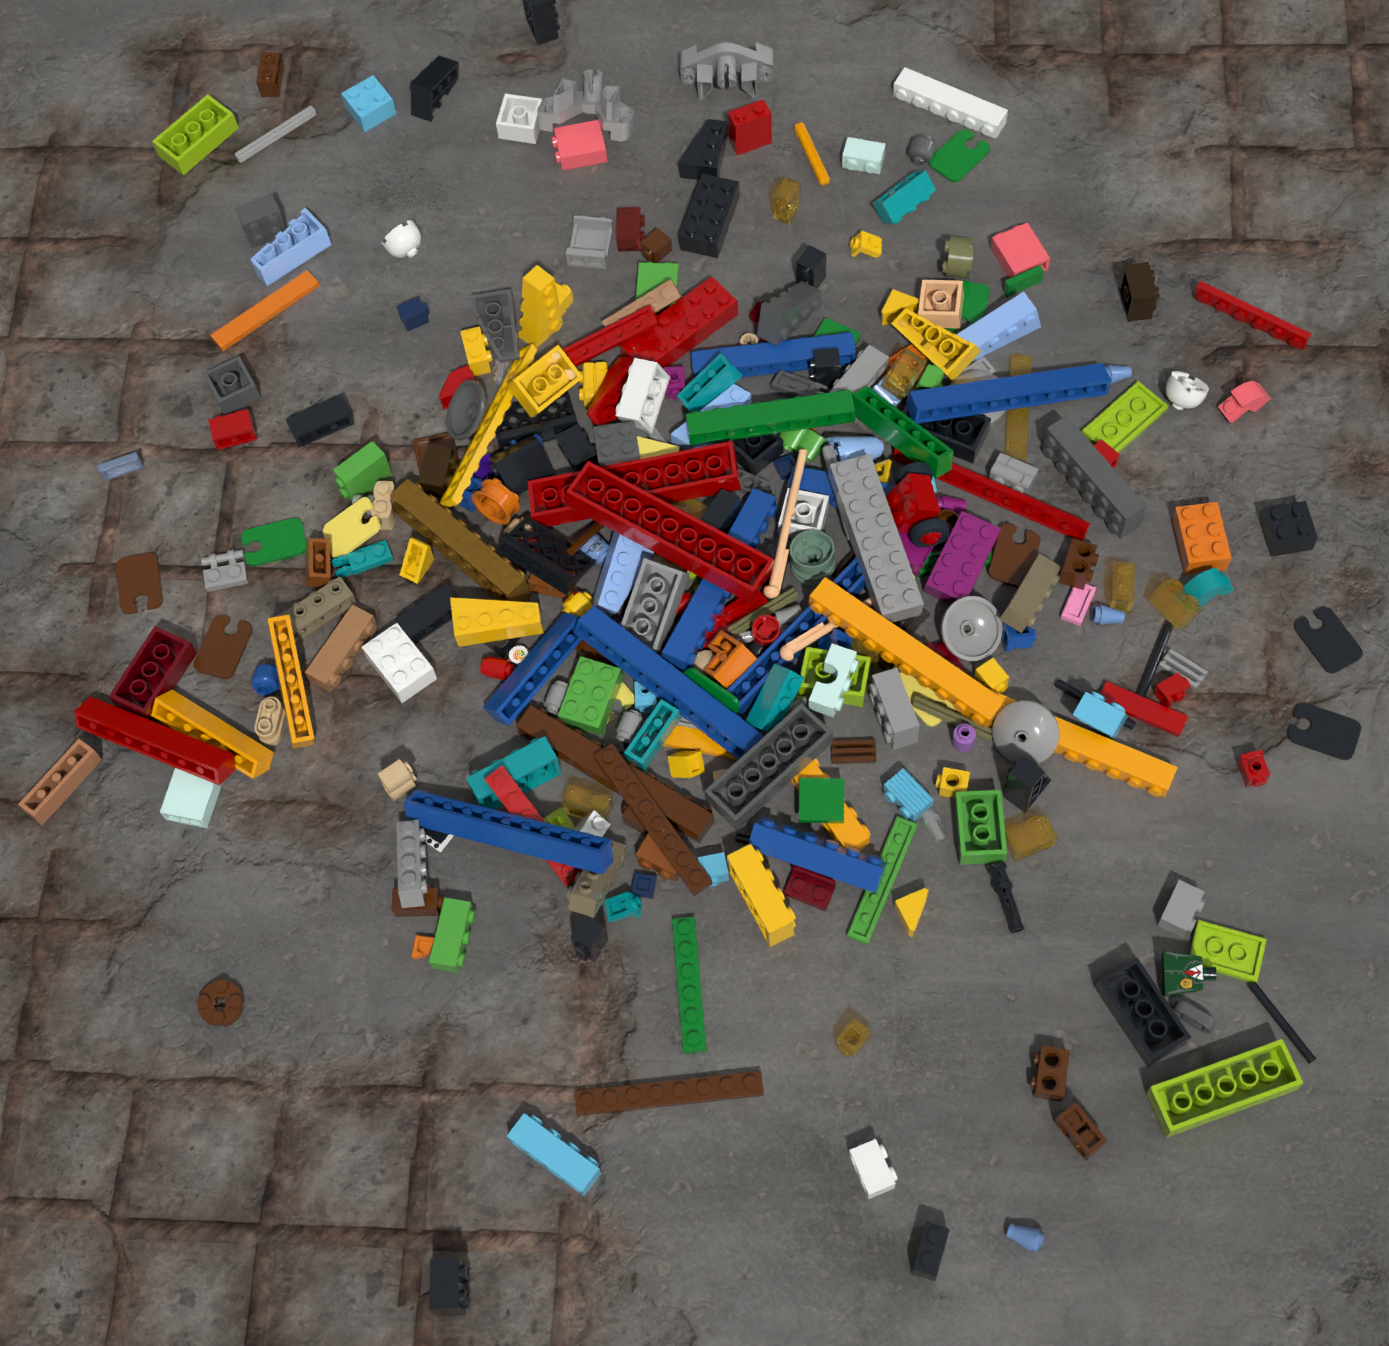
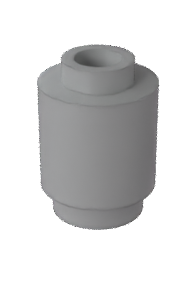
[544,681,569,715]
[616,710,644,744]

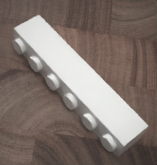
[893,67,1008,139]

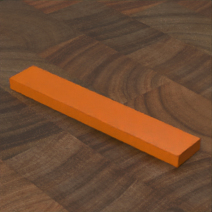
[210,270,320,351]

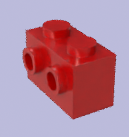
[208,409,257,450]

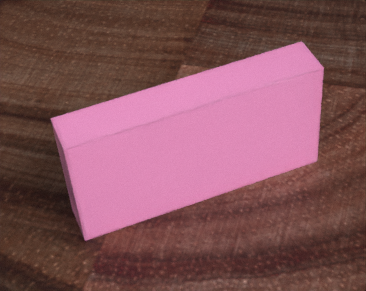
[1060,584,1096,626]

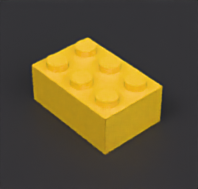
[506,345,583,418]

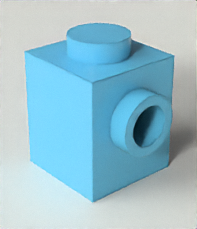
[634,682,658,714]
[698,852,729,887]

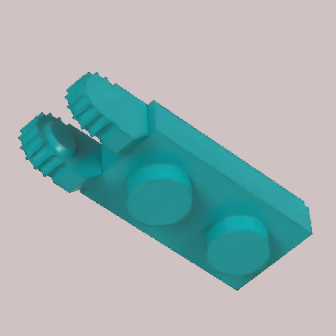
[332,540,394,578]

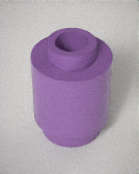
[952,724,976,752]

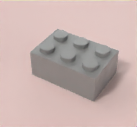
[869,668,920,750]

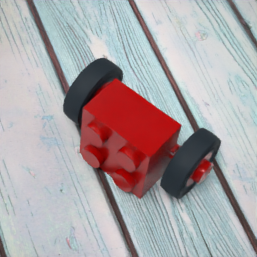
[886,462,949,548]

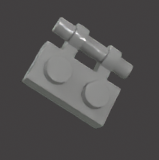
[201,549,249,592]

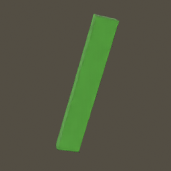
[847,816,918,945]

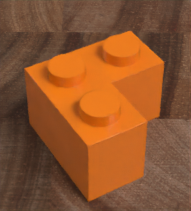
[703,630,757,690]

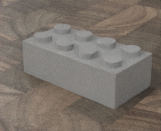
[621,558,690,655]

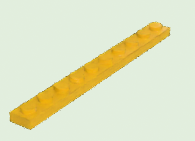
[439,344,537,508]

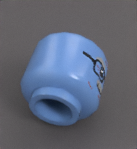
[580,534,609,565]

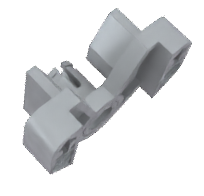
[680,43,774,100]
[537,69,634,141]

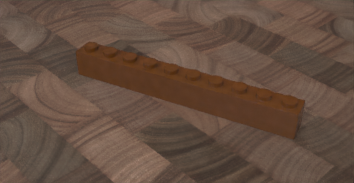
[516,705,714,843]

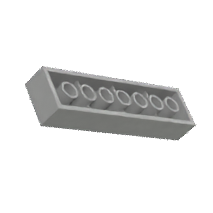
[828,454,924,622]

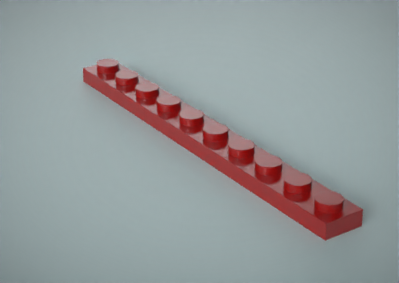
[892,448,1090,541]

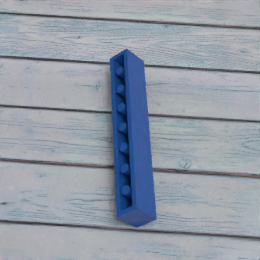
[691,332,856,378]

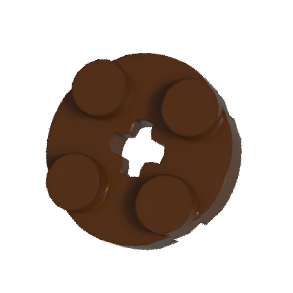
[196,979,244,1026]

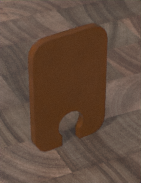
[988,523,1041,588]
[116,553,163,614]
[193,616,252,680]

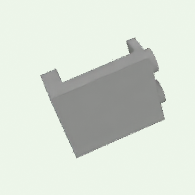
[566,215,614,269]

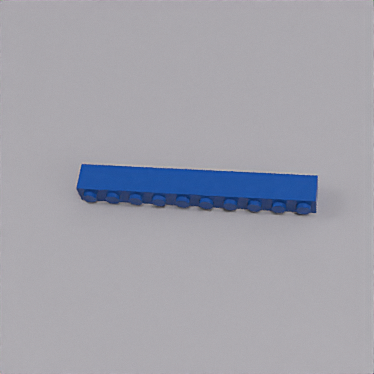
[906,363,1112,424]
[662,488,778,672]
[727,558,866,716]
[574,606,764,760]
[404,790,613,874]

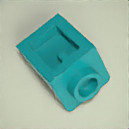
[604,892,642,923]

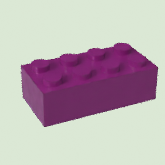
[924,511,1001,604]

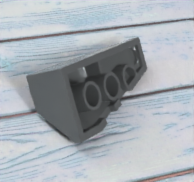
[471,289,520,363]

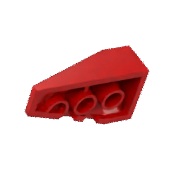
[586,357,635,426]

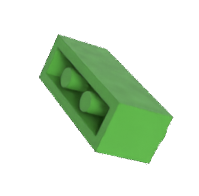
[429,898,476,973]

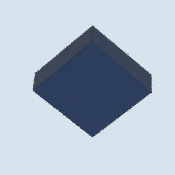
[773,453,797,480]
[631,872,657,899]

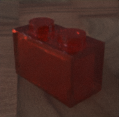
[616,207,645,252]

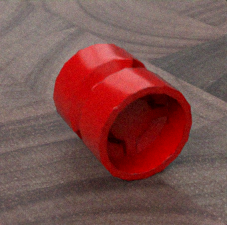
[751,615,780,647]

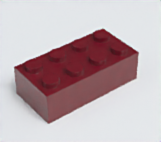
[109,626,197,721]

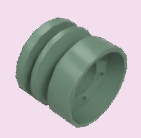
[790,530,835,587]

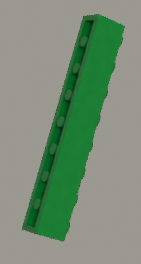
[686,390,855,446]

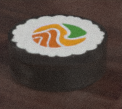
[508,645,529,667]

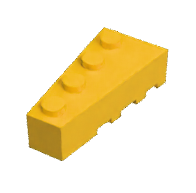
[518,265,563,348]
[891,308,981,381]
[450,598,544,647]

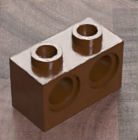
[256,52,284,97]
[1059,538,1099,590]
[1030,1045,1070,1102]
[1055,1102,1107,1161]

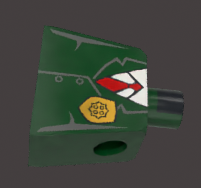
[1161,951,1217,997]

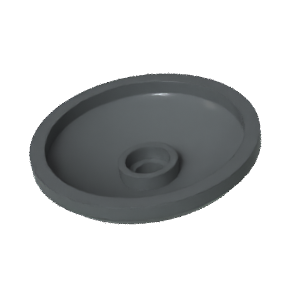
[446,380,486,441]

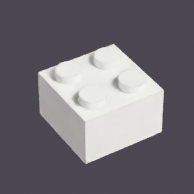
[496,94,542,144]
[778,488,829,539]

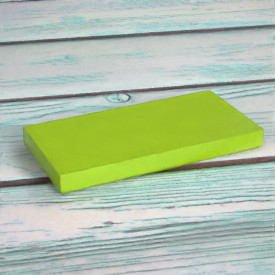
[1081,381,1169,453]

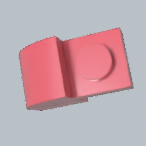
[1218,381,1271,423]

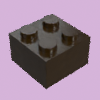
[1119,262,1159,322]
[418,443,459,498]

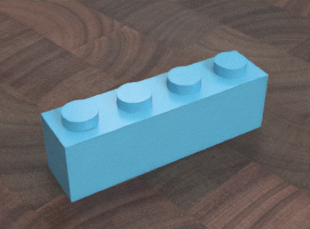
[507,1113,601,1196]

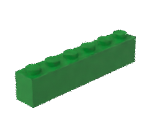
[852,386,954,479]

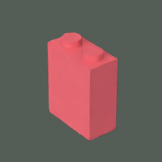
[552,120,607,170]
[991,223,1050,279]

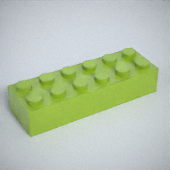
[1146,1039,1303,1138]

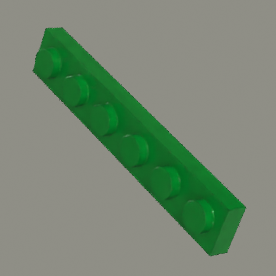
[672,917,707,1054]

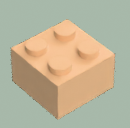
[918,280,964,329]

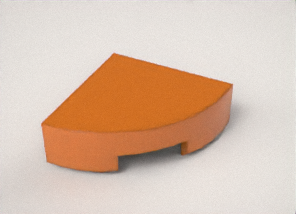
[411,935,435,959]

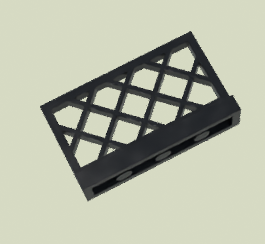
[495,390,578,452]
[497,516,597,596]

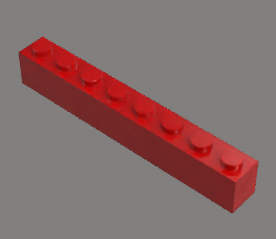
[74,696,235,785]

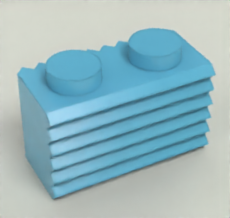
[883,768,934,822]

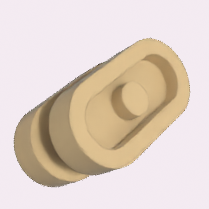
[254,697,286,747]

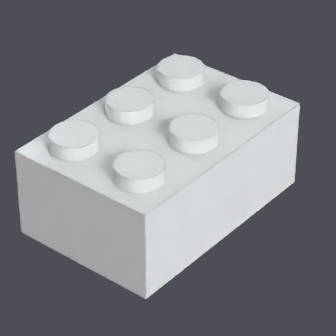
[616,358,670,434]
[362,623,437,703]

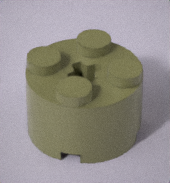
[942,236,974,278]

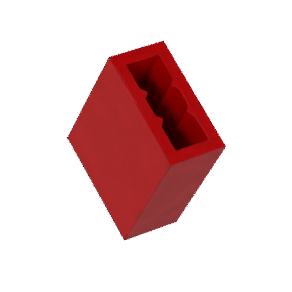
[728,99,772,156]

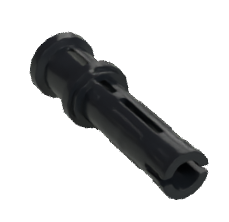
[987,863,1025,933]

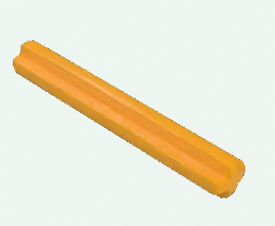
[794,122,830,186]

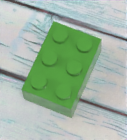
[558,656,624,736]
[954,790,1007,865]

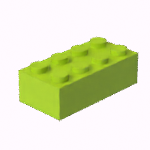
[152,94,239,176]

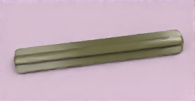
[727,587,798,638]
[912,695,993,741]

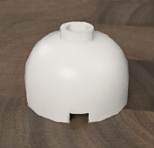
[382,220,422,258]
[1166,371,1209,410]

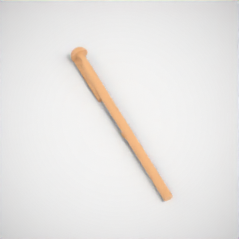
[764,449,807,598]
[780,574,915,661]

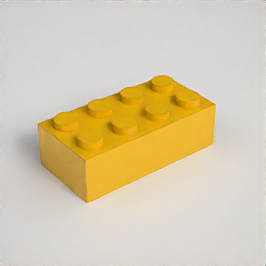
[727,844,796,947]

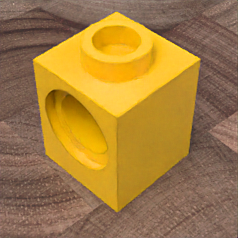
[974,658,1009,694]
[936,767,970,798]

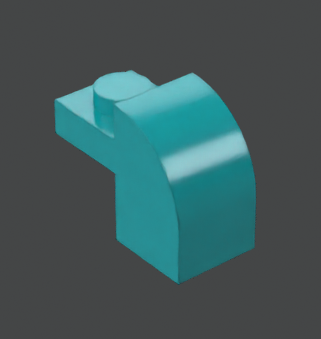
[1181,568,1234,606]

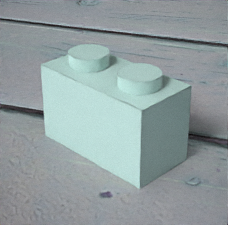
[842,137,886,174]

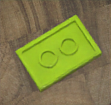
[1189,920,1267,983]

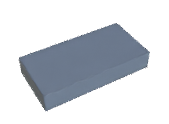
[97,452,144,481]

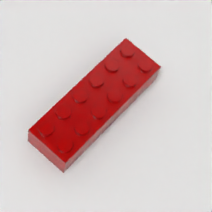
[619,276,738,370]

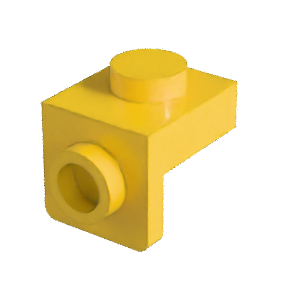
[850,231,882,258]

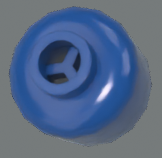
[251,663,279,696]

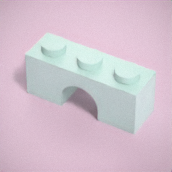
[809,644,859,718]

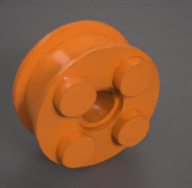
[472,478,520,525]

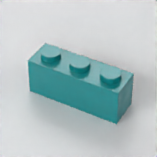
[872,170,936,225]
[677,353,743,412]
[745,663,804,734]
[624,699,682,771]

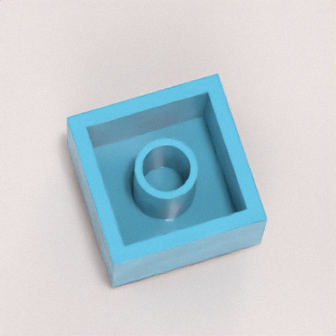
[341,75,397,132]
[1073,691,1128,739]

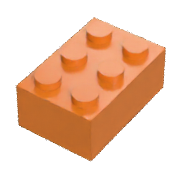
[1172,502,1232,575]

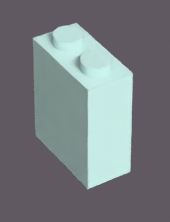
[160,768,222,828]

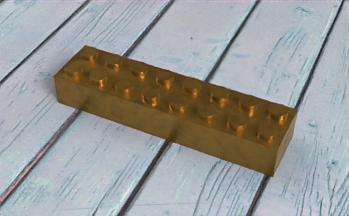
[390,479,531,602]

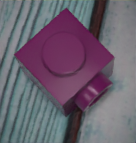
[664,366,686,400]

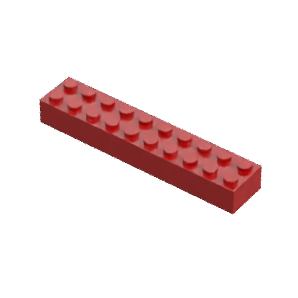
[528,441,741,527]
[565,461,774,604]

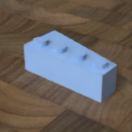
[250,208,332,286]
[957,292,1041,361]
[671,384,751,451]
[592,532,654,617]

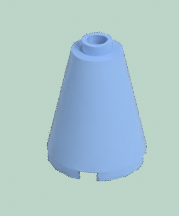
[824,436,884,462]

